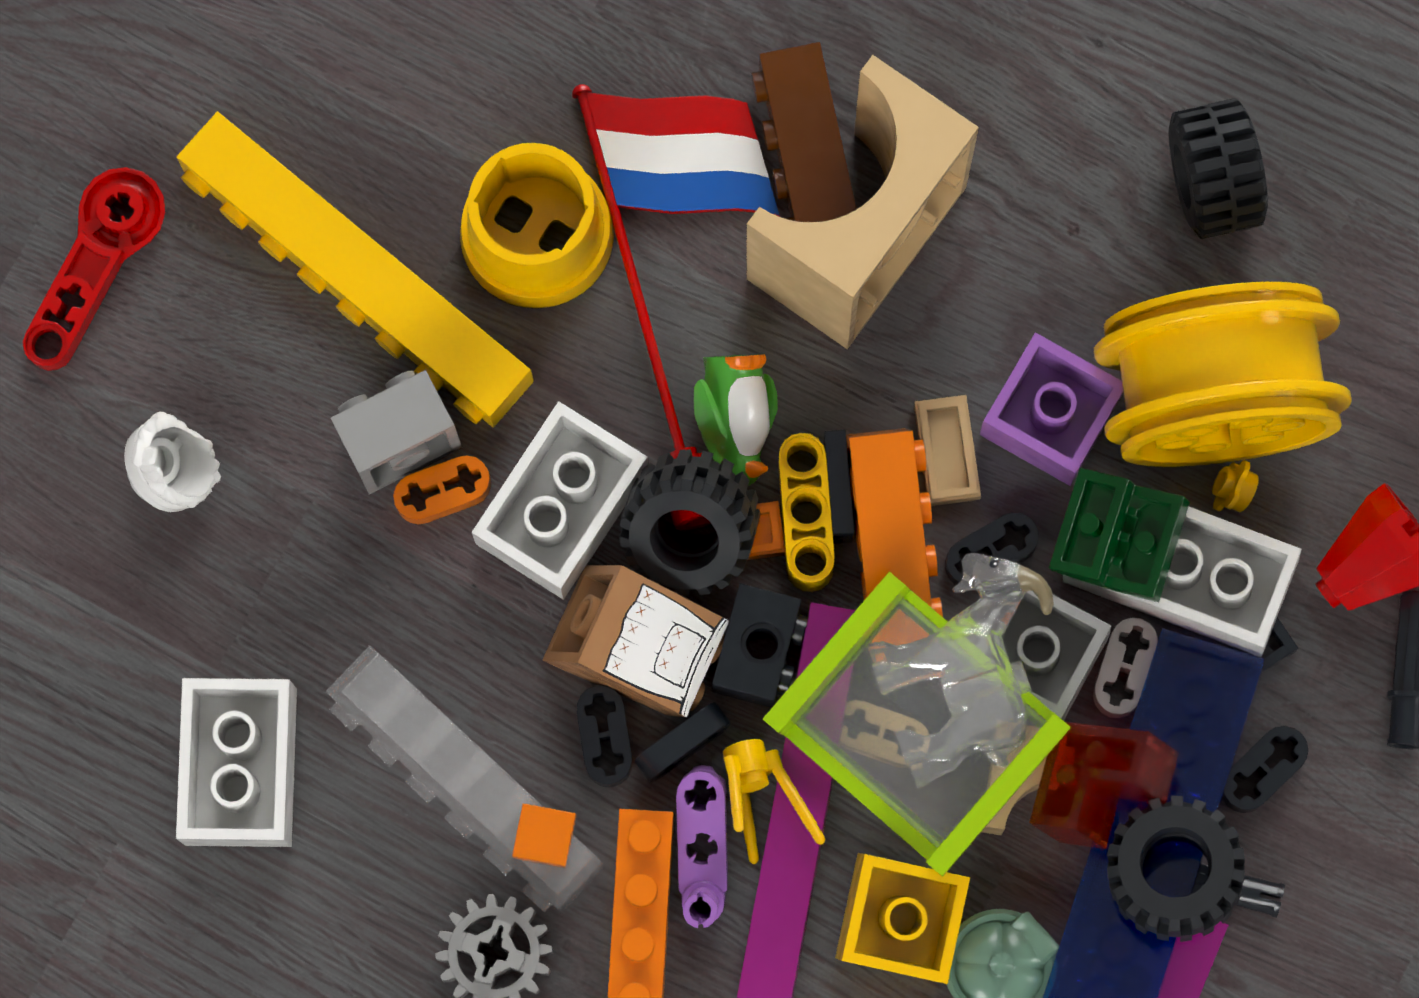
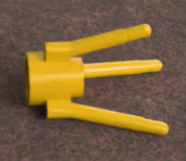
[723,739,825,864]

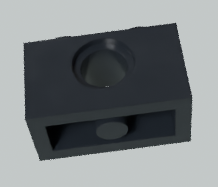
[712,583,808,708]

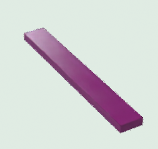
[737,603,856,998]

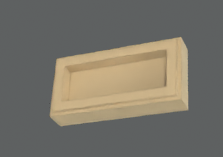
[914,395,981,506]

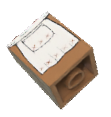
[543,565,729,717]

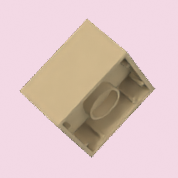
[747,55,979,349]

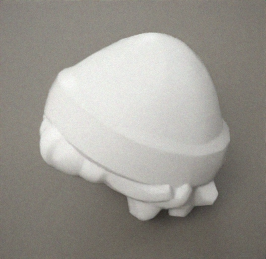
[124,412,221,512]

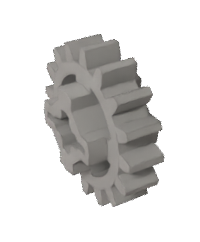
[435,894,553,998]

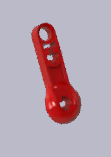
[23,167,165,371]

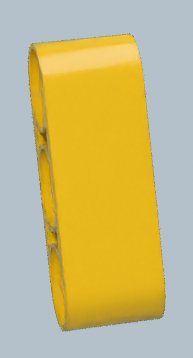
[778,433,835,592]

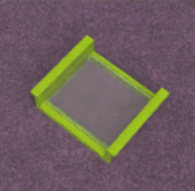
[763,571,1071,876]

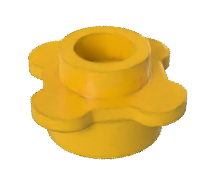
[1212,460,1259,512]

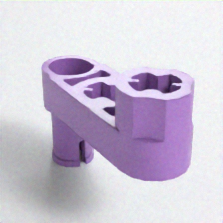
[676,765,728,928]

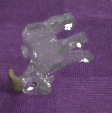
[867,552,1054,788]

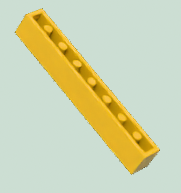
[176,111,534,428]

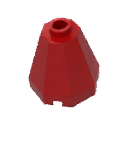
[1315,483,1419,611]

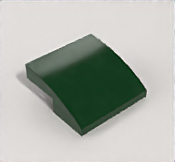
[1049,468,1190,603]

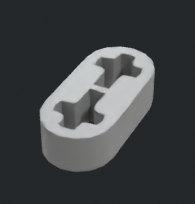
[1093,618,1158,718]

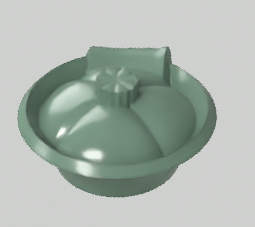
[947,909,1061,998]

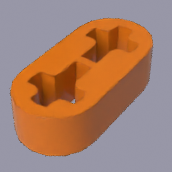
[393,455,491,524]

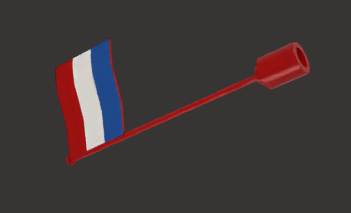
[572,84,780,530]

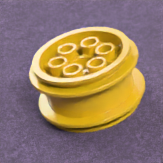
[1094,282,1352,467]

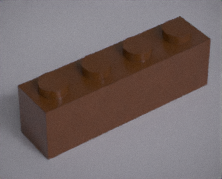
[751,42,857,222]

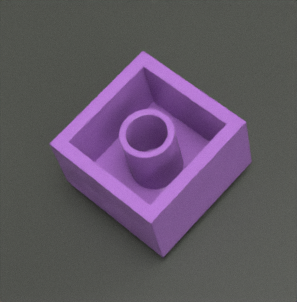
[980,332,1124,486]

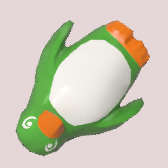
[694,354,778,486]

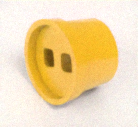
[460,143,614,308]

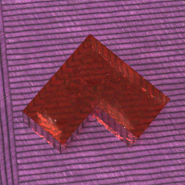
[1029,722,1179,849]

